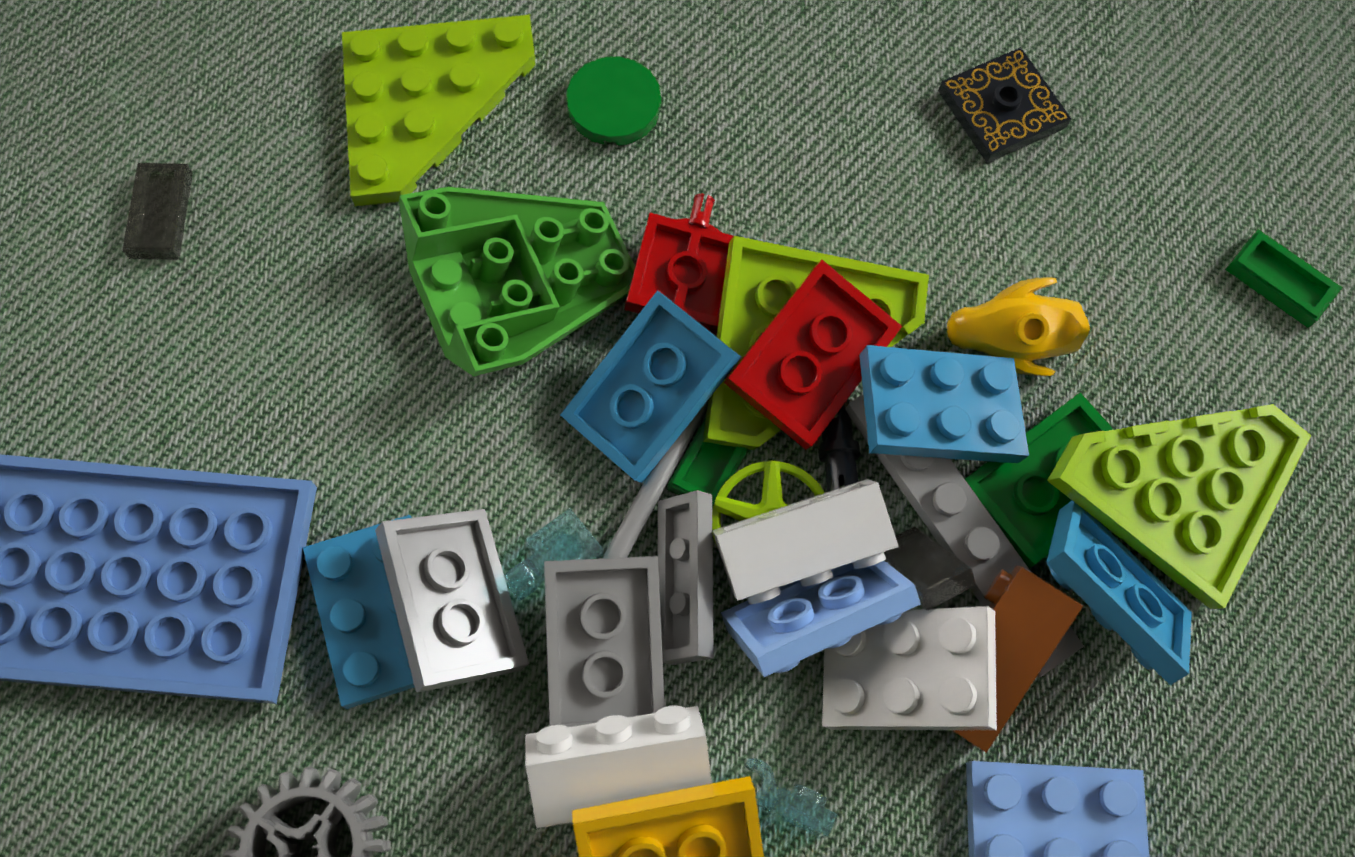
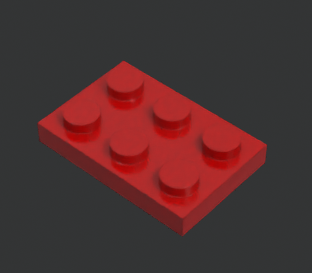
[723,259,902,450]

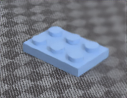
[721,561,920,677]
[966,761,1149,857]

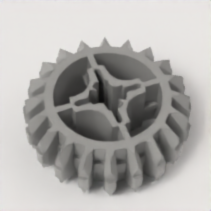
[222,767,391,857]

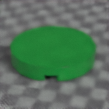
[566,56,661,146]

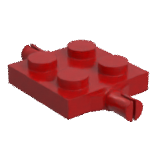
[624,193,733,335]

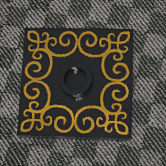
[938,47,1072,163]

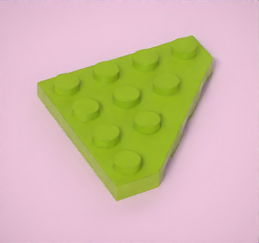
[342,15,536,206]
[703,236,929,450]
[1047,404,1312,609]

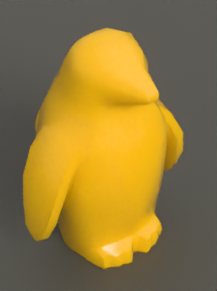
[947,277,1090,376]

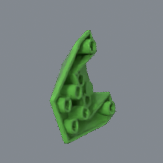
[399,187,635,377]

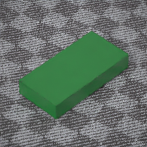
[1225,229,1343,328]
[667,417,749,509]

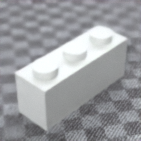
[712,479,899,604]
[525,706,712,828]

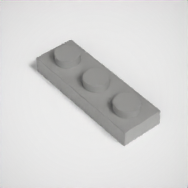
[658,490,714,665]

